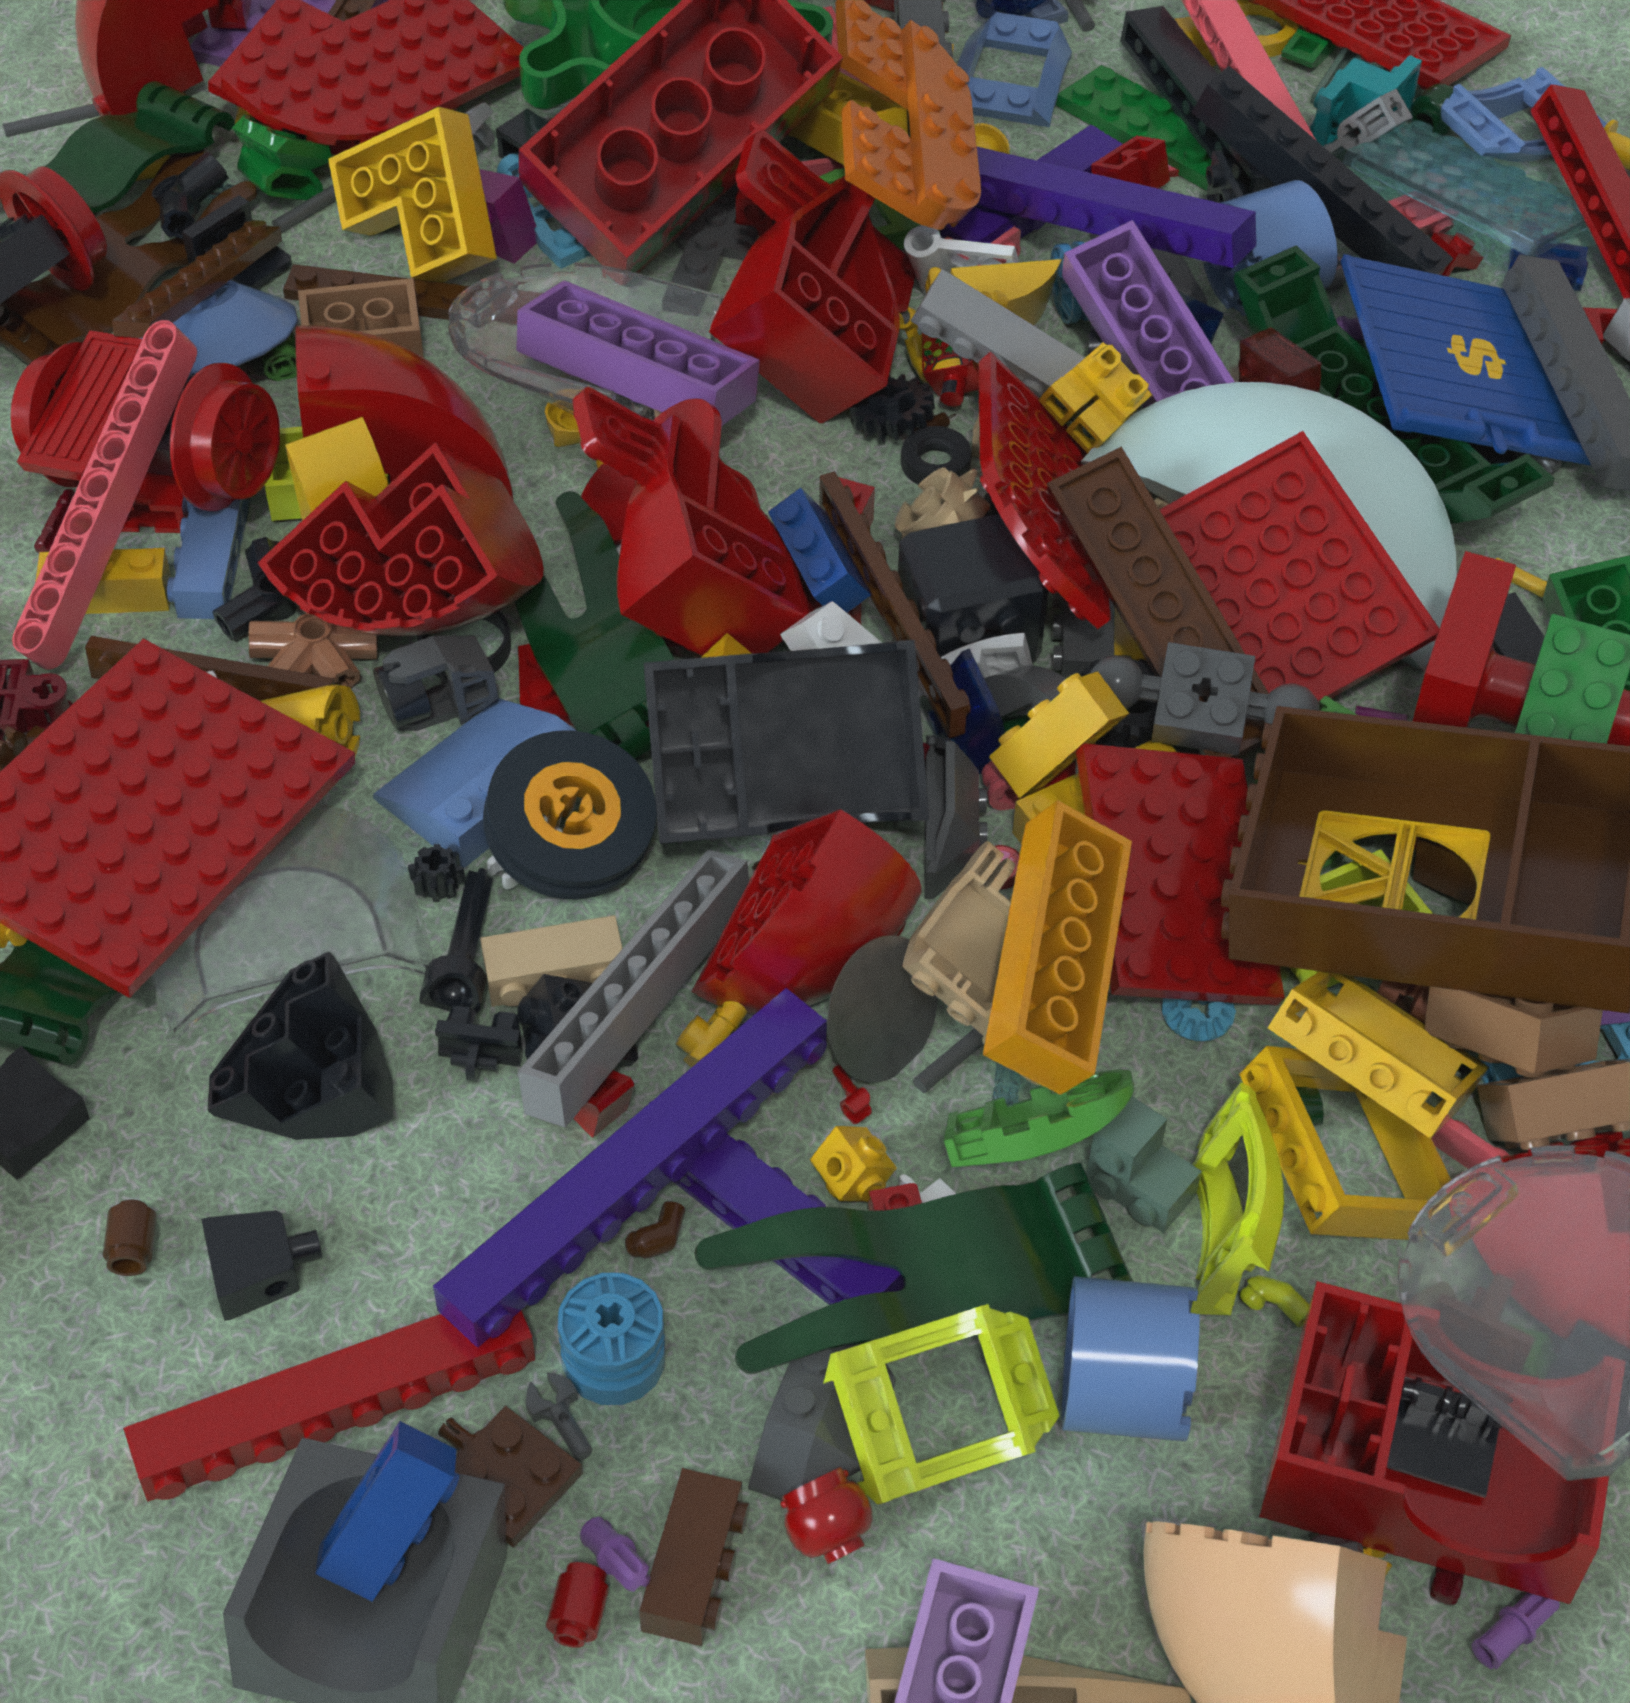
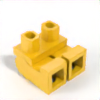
[1038,342,1152,454]

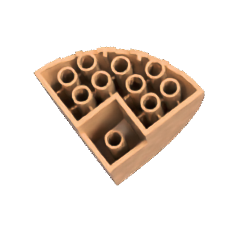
[1144,1521,1407,1703]

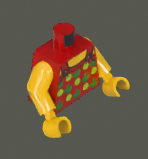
[899,290,1008,407]

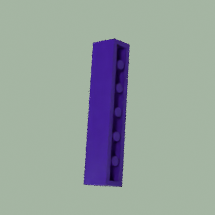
[940,124,1122,243]
[672,1134,904,1305]

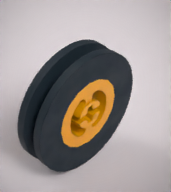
[483,730,657,899]

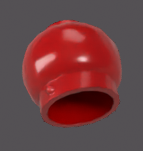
[780,1467,873,1564]

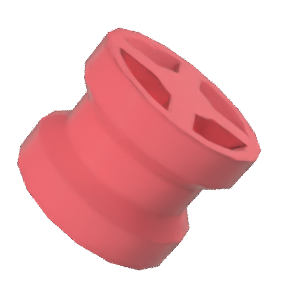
[981,761,1031,810]

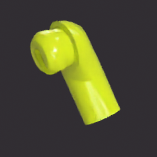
[1240,1275,1310,1327]

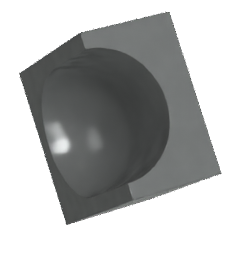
[223,1437,507,1703]

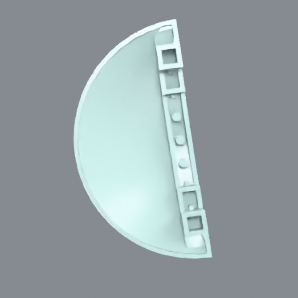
[1081,382,1457,672]

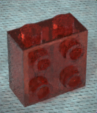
[1238,327,1322,393]

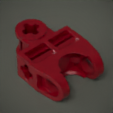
[0,659,73,742]

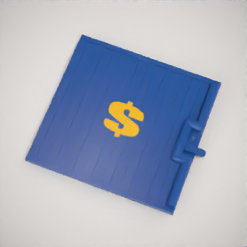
[1340,254,1592,467]

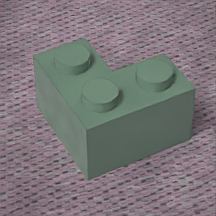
[1087,1096,1202,1233]

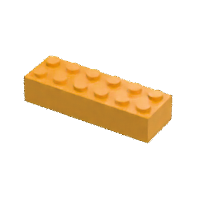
[983,800,1132,1095]

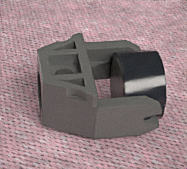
[373,635,498,731]

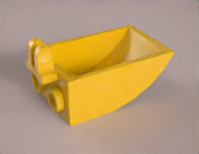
[925,259,1062,325]
[285,417,388,521]

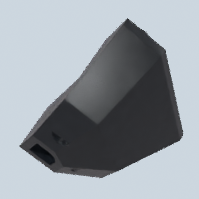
[208,951,393,1140]

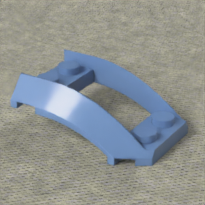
[957,12,1072,128]
[1441,67,1607,162]

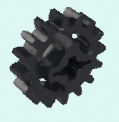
[850,374,935,441]

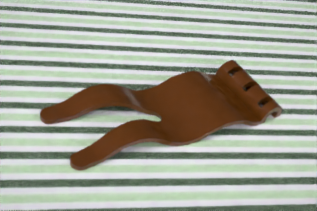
[0,149,257,365]

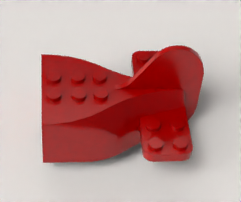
[709,130,916,423]
[572,387,809,656]

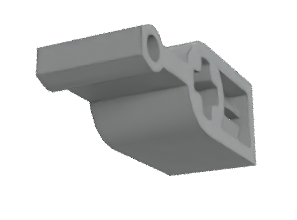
[1323,89,1412,156]

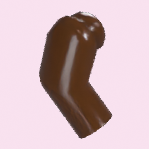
[625,1201,685,1259]

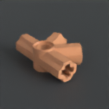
[248,613,378,689]

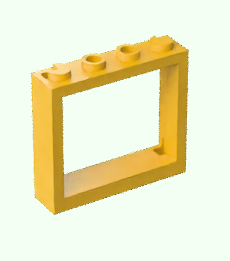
[1267,971,1489,1139]
[1239,1046,1462,1242]

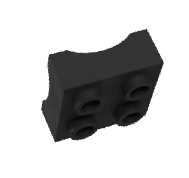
[0,1046,90,1180]

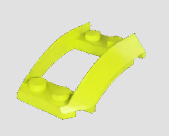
[1191,1082,1284,1315]
[823,1304,1060,1505]

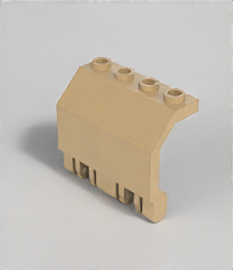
[902,841,1110,1085]

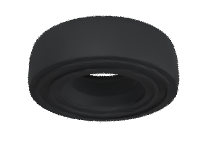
[901,426,972,485]

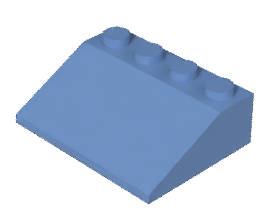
[373,698,576,868]

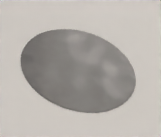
[827,935,938,1082]

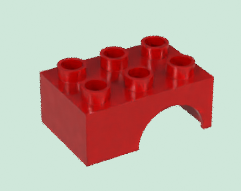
[1259,1281,1626,1604]

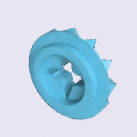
[1162,998,1236,1041]

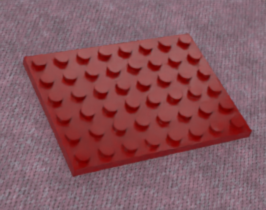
[0,638,355,998]

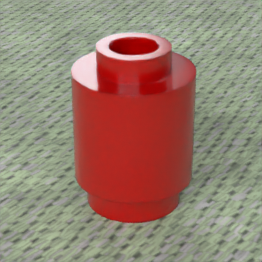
[546,1562,609,1648]

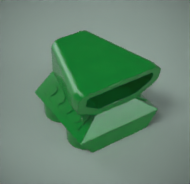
[232,115,332,201]

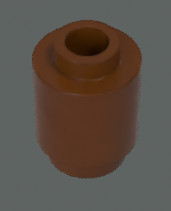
[103,1199,157,1276]

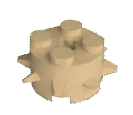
[895,468,990,539]

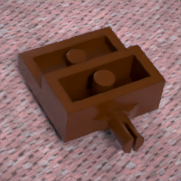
[438,1406,583,1548]

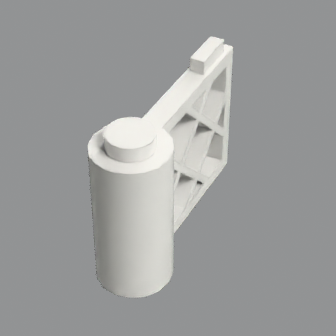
[904,225,1020,295]

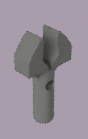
[526,1372,593,1461]

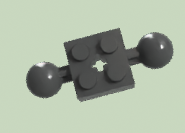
[1090,642,1319,755]

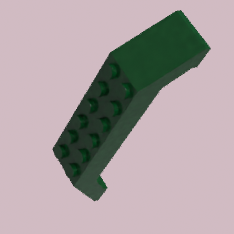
[1234,245,1555,524]

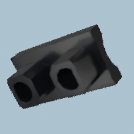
[435,1005,523,1082]

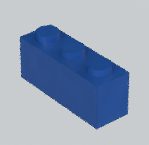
[768,487,871,613]
[315,1421,459,1602]

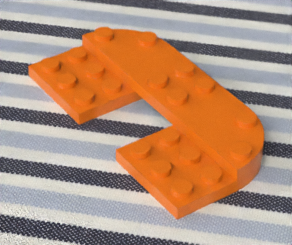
[835,0,981,230]

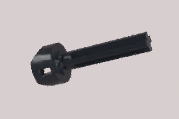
[419,868,493,1014]

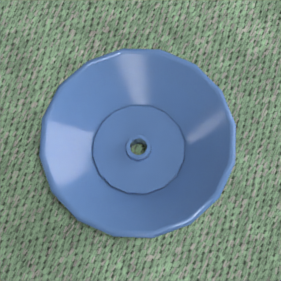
[140,280,298,377]

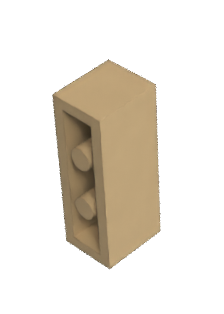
[480,915,623,1007]

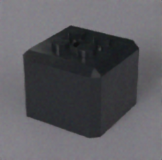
[898,514,1048,662]

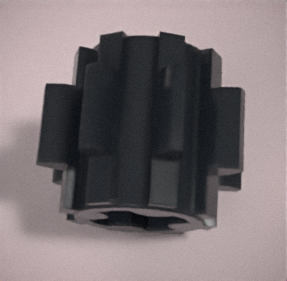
[408,844,465,902]

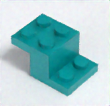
[1310,55,1422,154]

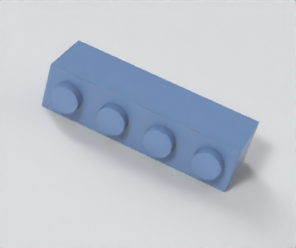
[167,498,251,619]

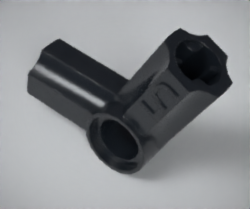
[151,152,229,239]
[212,537,297,641]

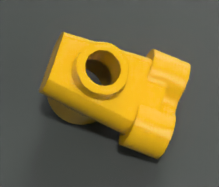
[675,1001,747,1067]

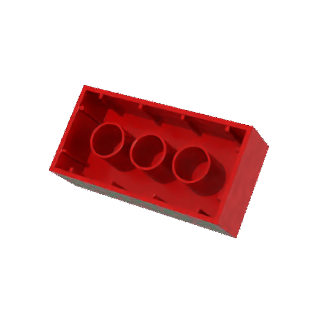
[519,0,843,287]

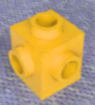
[810,1126,897,1202]

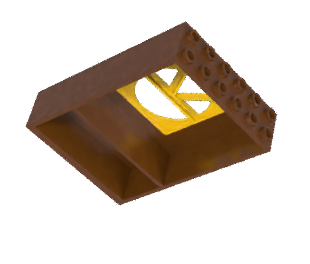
[1221,706,1630,1014]

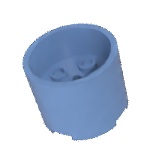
[1203,180,1337,316]
[1061,1276,1199,1442]

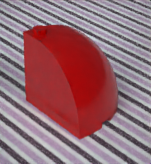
[691,809,922,1014]

